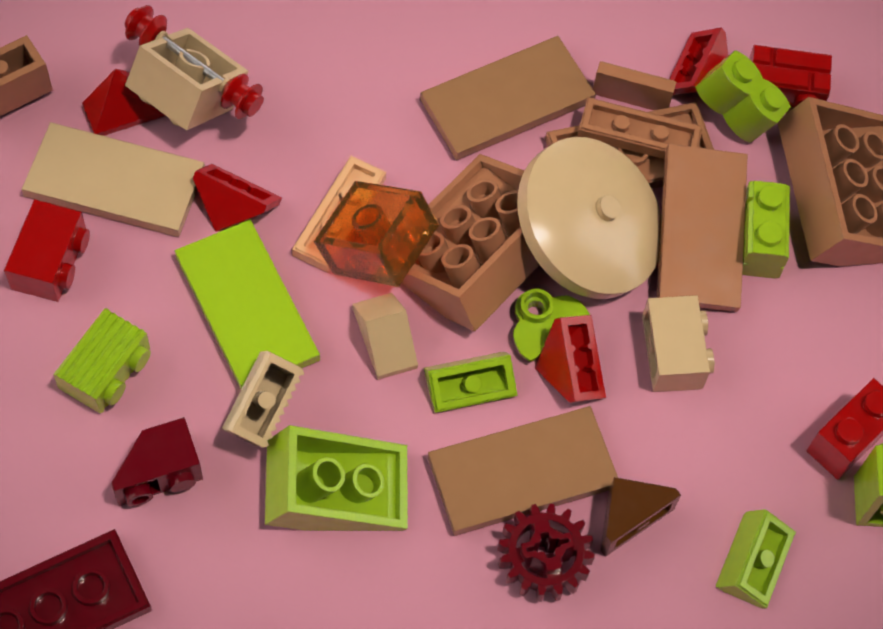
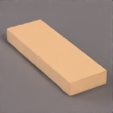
[292,156,386,273]

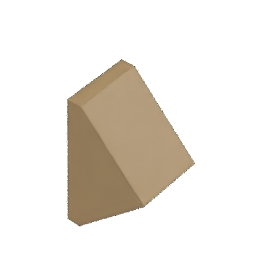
[352,293,418,380]

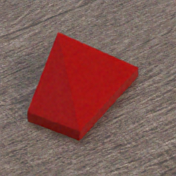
[670,27,728,95]
[82,69,166,136]
[193,164,282,232]
[535,315,606,403]

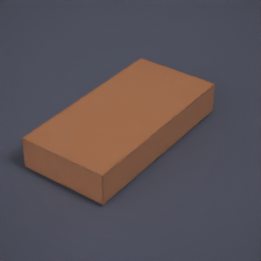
[593,61,676,110]

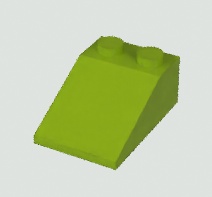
[265,425,408,531]

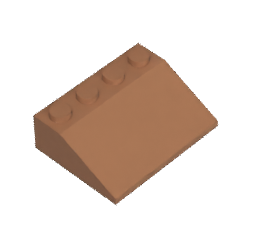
[778,97,883,266]
[374,154,539,332]

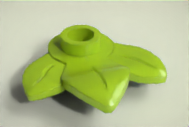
[513,289,590,362]

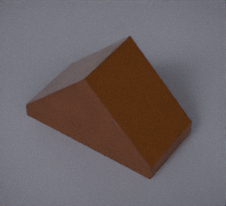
[600,477,681,557]

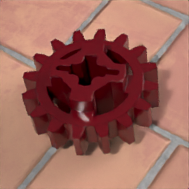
[497,503,595,602]

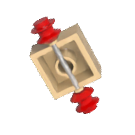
[124,5,264,131]

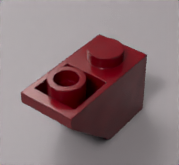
[111,417,203,506]

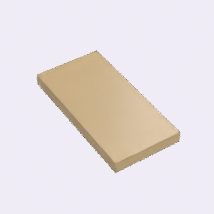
[22,122,205,237]

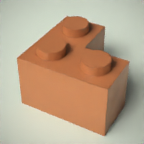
[0,35,53,116]

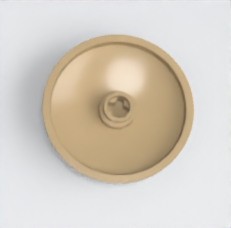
[517,137,661,299]

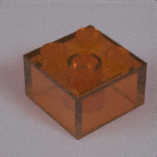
[314,181,439,287]

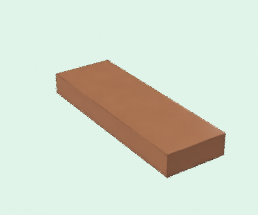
[577,97,704,159]

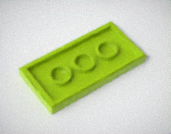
[174,219,320,389]

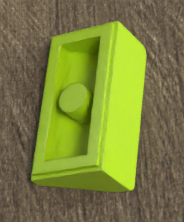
[424,352,518,413]
[716,509,796,609]

